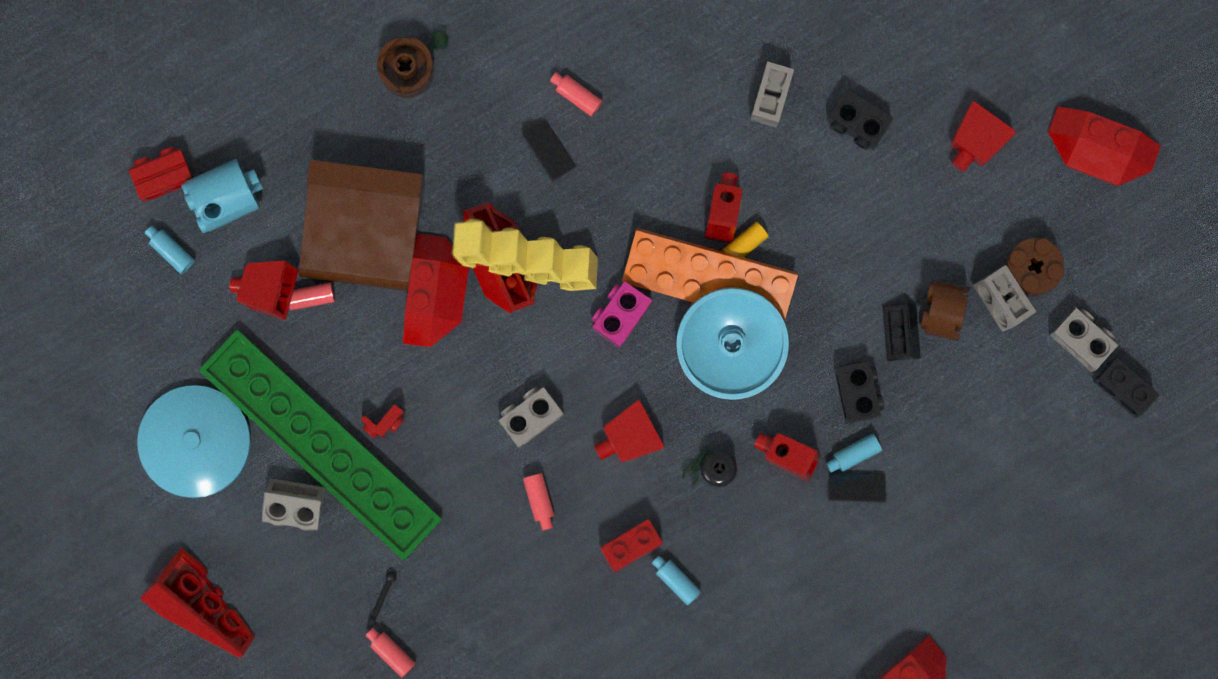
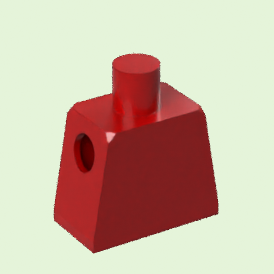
[950,101,1017,172]
[705,173,743,243]
[229,261,299,320]
[593,400,664,463]
[754,432,821,483]

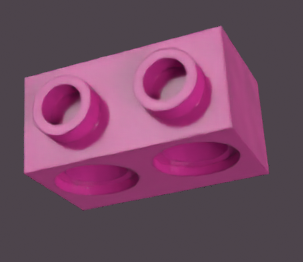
[591,281,652,348]

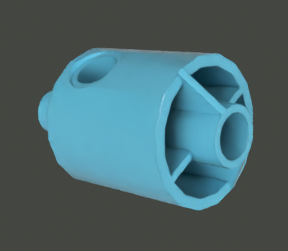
[181,158,263,234]

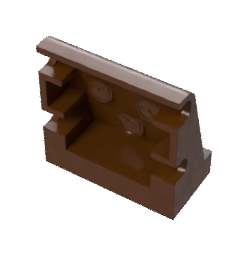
[299,160,425,291]

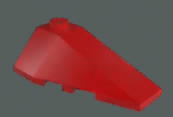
[140,548,255,658]

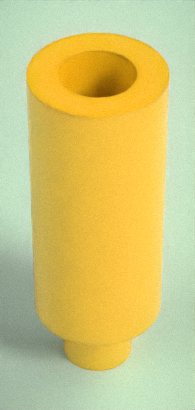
[722,222,769,257]

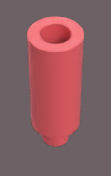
[550,72,603,117]
[289,283,335,310]
[523,473,554,531]
[366,628,416,678]

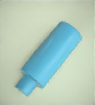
[145,225,195,275]
[826,433,882,473]
[652,555,702,606]

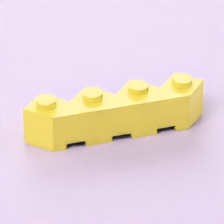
[453,219,598,291]

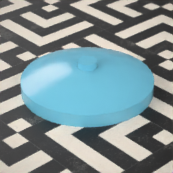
[676,287,789,400]
[137,385,251,498]

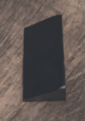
[522,121,575,182]
[883,303,921,361]
[828,473,886,503]

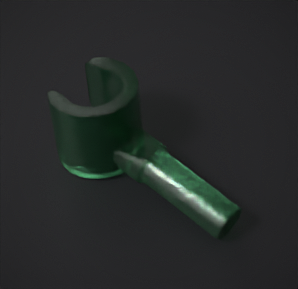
[425,31,449,51]
[682,447,710,485]

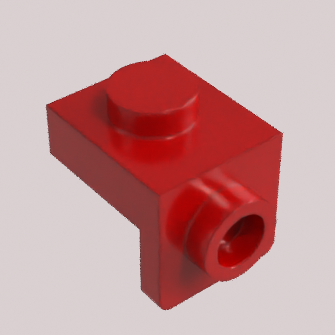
[360,404,405,439]

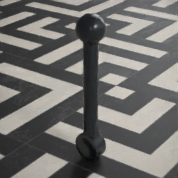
[367,572,397,628]

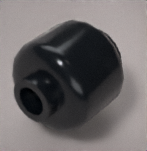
[700,450,737,487]

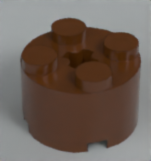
[377,37,435,99]
[1004,238,1064,297]
[921,279,970,341]

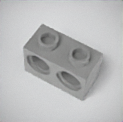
[750,61,794,128]
[972,265,1036,332]
[1050,308,1118,372]
[498,387,564,449]
[262,478,326,530]

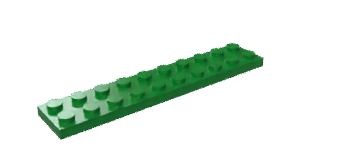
[199,330,442,561]

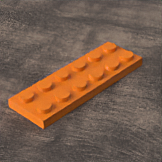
[622,228,798,322]

